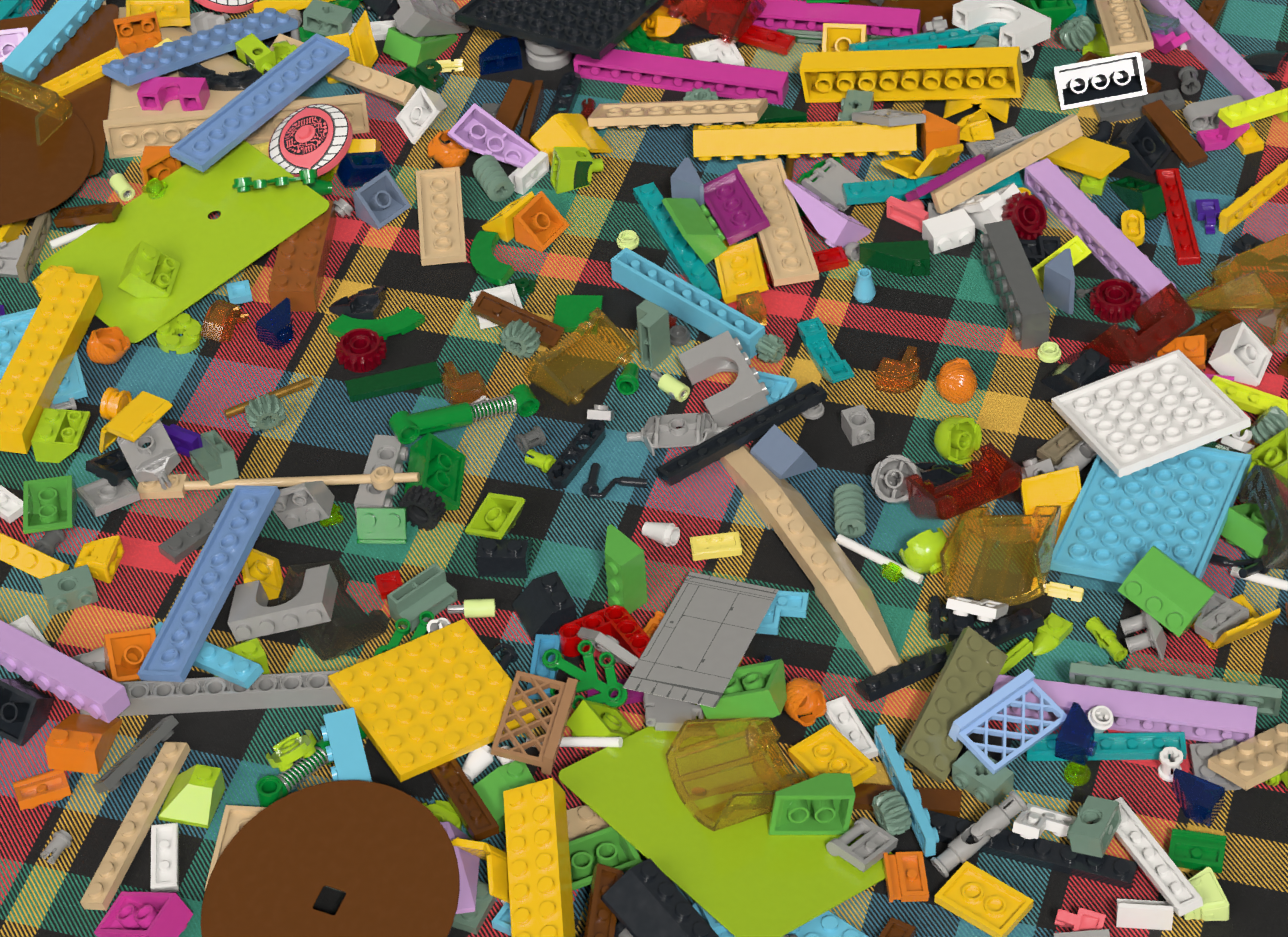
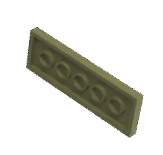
[899,626,1008,784]

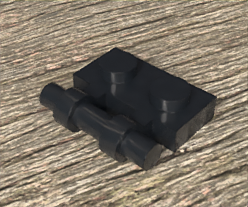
[928,595,974,642]

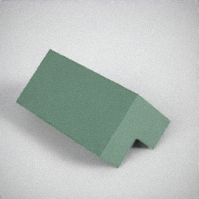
[636,299,671,370]
[189,430,239,486]
[387,563,458,633]

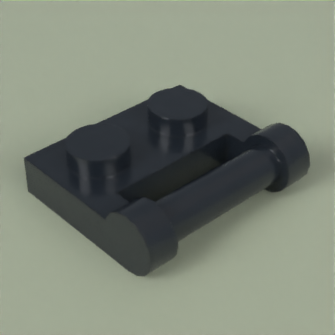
[86,448,134,487]

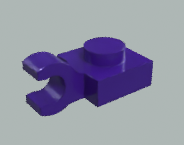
[1195,199,1221,234]

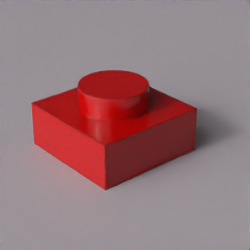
[374,570,403,600]

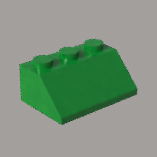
[1016,0,1076,31]
[404,432,466,510]

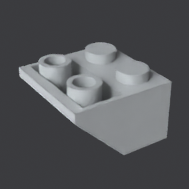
[272,481,335,529]

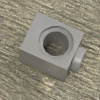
[841,404,874,446]

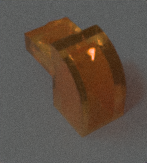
[200,299,249,342]
[876,345,920,394]
[441,361,487,405]

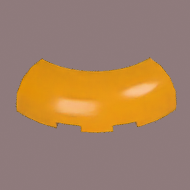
[640,0,681,38]

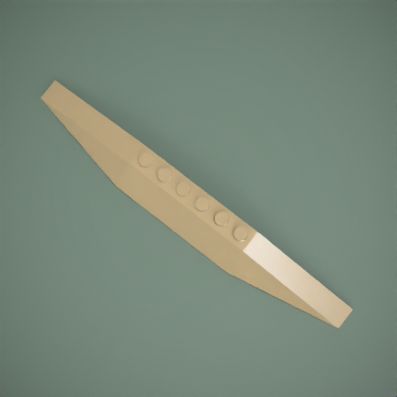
[719,445,910,695]

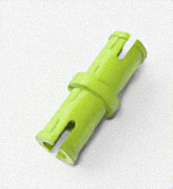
[1085,616,1128,662]

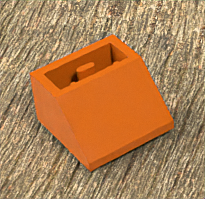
[113,11,163,56]

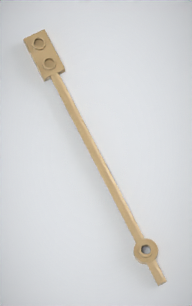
[137,466,420,499]

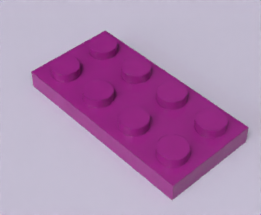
[704,168,770,246]

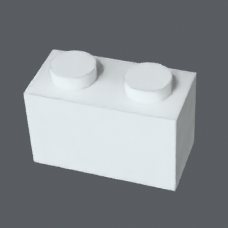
[922,208,975,254]

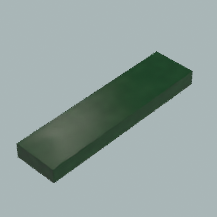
[345,361,442,403]

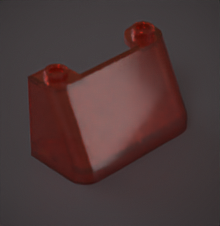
[662,0,767,45]
[1082,283,1195,366]
[906,443,1022,520]

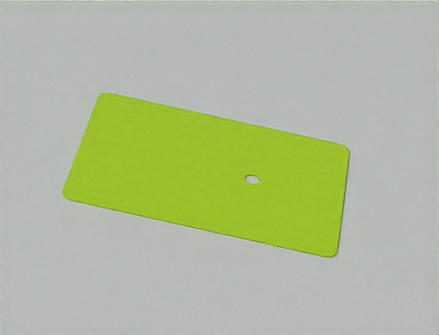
[40,140,329,343]
[558,703,894,937]

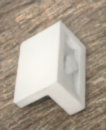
[508,151,550,195]
[1116,898,1174,931]

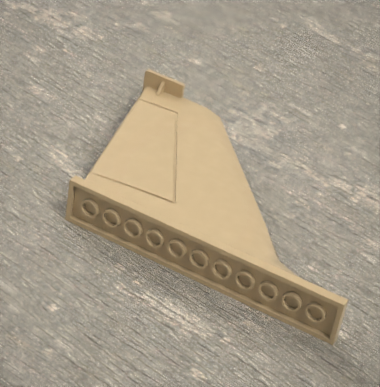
[101,0,370,159]

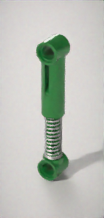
[389,384,540,444]
[256,724,367,807]

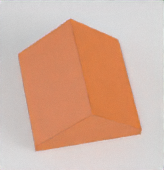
[921,110,960,163]
[140,146,182,191]
[513,191,569,252]
[104,628,156,682]

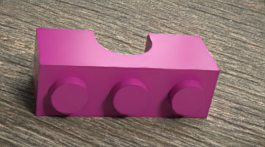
[137,77,210,111]

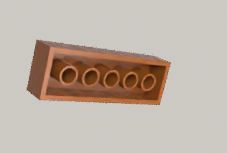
[268,200,337,312]

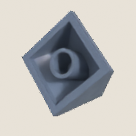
[671,157,705,205]
[353,169,412,230]
[1043,248,1075,314]
[750,424,817,480]

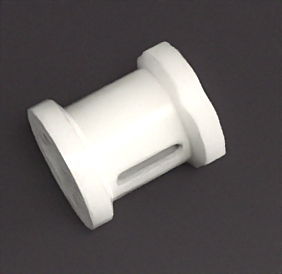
[1158,747,1183,782]

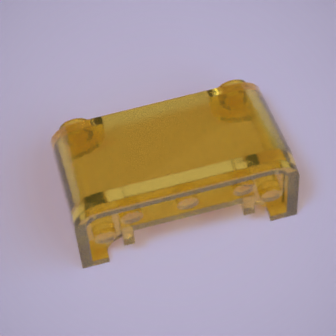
[524,307,636,405]

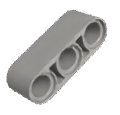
[1183,95,1245,132]

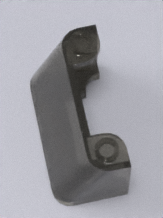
[1238,465,1288,570]
[278,560,390,661]

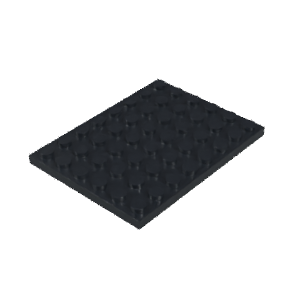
[455,0,667,60]

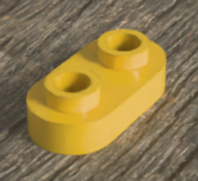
[1121,210,1145,247]

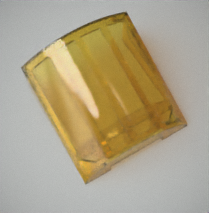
[1182,233,1288,313]
[940,505,1061,606]
[665,717,809,831]

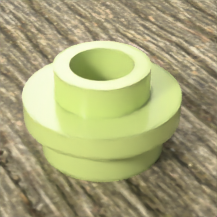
[617,230,639,250]
[1038,341,1061,363]

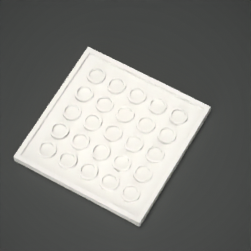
[1051,349,1251,478]

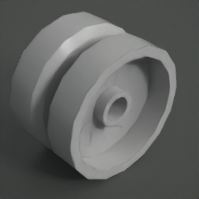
[525,40,573,71]

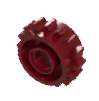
[1001,192,1048,240]
[1090,279,1141,323]
[335,328,387,373]

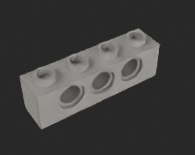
[354,434,408,520]

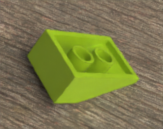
[1236,427,1288,499]

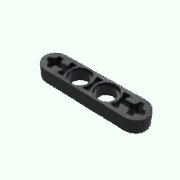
[546,72,582,122]
[548,420,606,489]

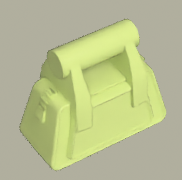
[1183,867,1229,921]

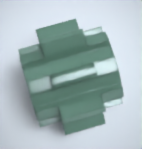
[755,333,786,364]

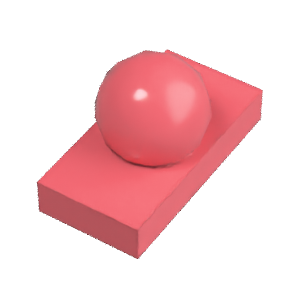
[886,196,929,233]

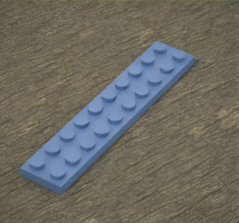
[102,8,298,86]
[169,33,350,172]
[137,485,280,682]

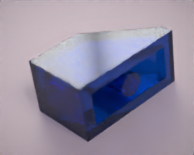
[478,37,523,75]
[336,151,391,188]
[255,297,294,351]
[1055,702,1098,766]
[1172,768,1225,827]

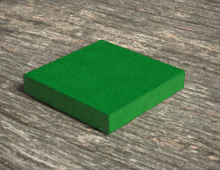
[553,295,603,333]

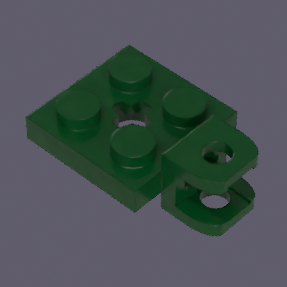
[384,59,444,112]

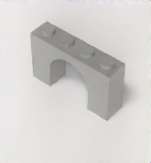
[678,331,769,427]
[227,564,338,642]

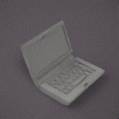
[965,126,1040,165]

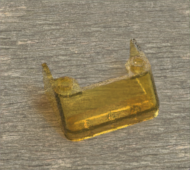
[0,70,73,146]

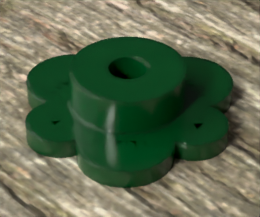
[511,277,536,297]

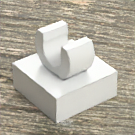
[1220,429,1255,453]

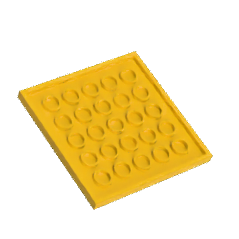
[328,619,537,782]

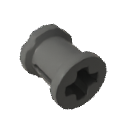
[1178,66,1201,95]
[515,425,546,454]
[34,529,66,556]

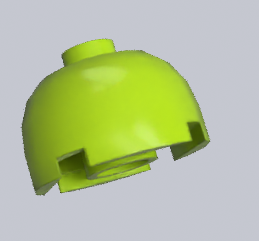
[934,415,982,464]
[899,528,950,575]

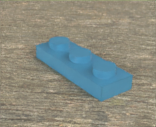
[527,634,561,699]

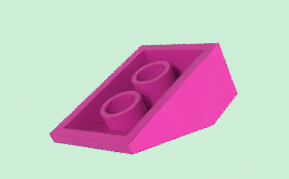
[94,891,193,937]

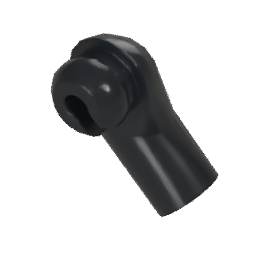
[1088,120,1112,142]

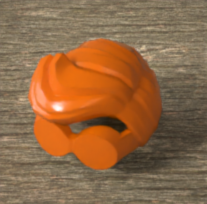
[428,129,469,168]
[86,326,131,365]
[936,357,977,404]
[783,677,827,727]

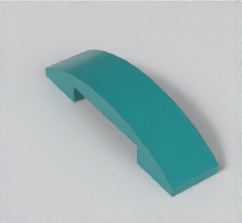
[797,317,854,384]

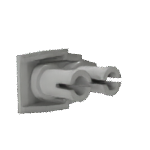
[183,10,231,34]
[1120,610,1167,660]

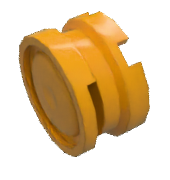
[100,387,132,420]

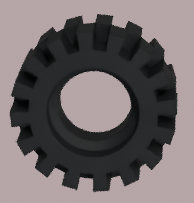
[398,485,446,531]

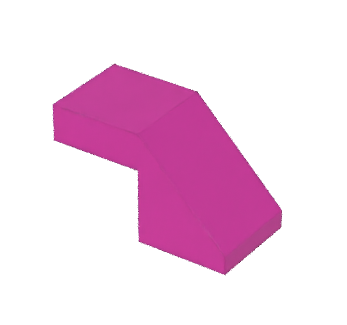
[1151,23,1191,54]
[1196,119,1250,152]

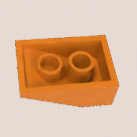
[45,713,122,774]

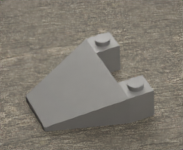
[393,0,470,37]

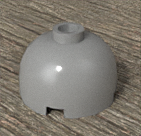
[871,455,922,504]

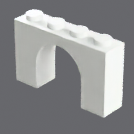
[952,0,1051,51]

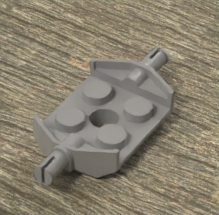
[627,412,731,456]
[117,419,181,490]

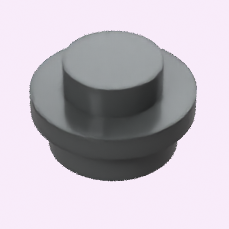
[670,325,691,346]

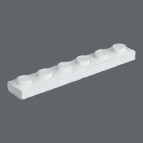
[1113,797,1203,917]

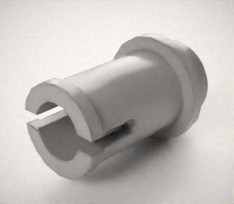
[40,830,72,864]

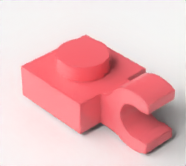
[1054,907,1106,932]

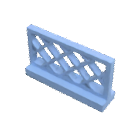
[948,669,1069,775]

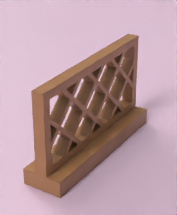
[491,670,578,775]

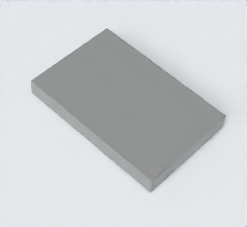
[852,109,926,127]

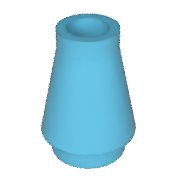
[853,268,876,303]

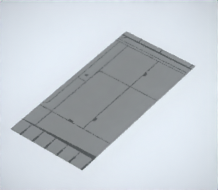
[623,572,779,708]

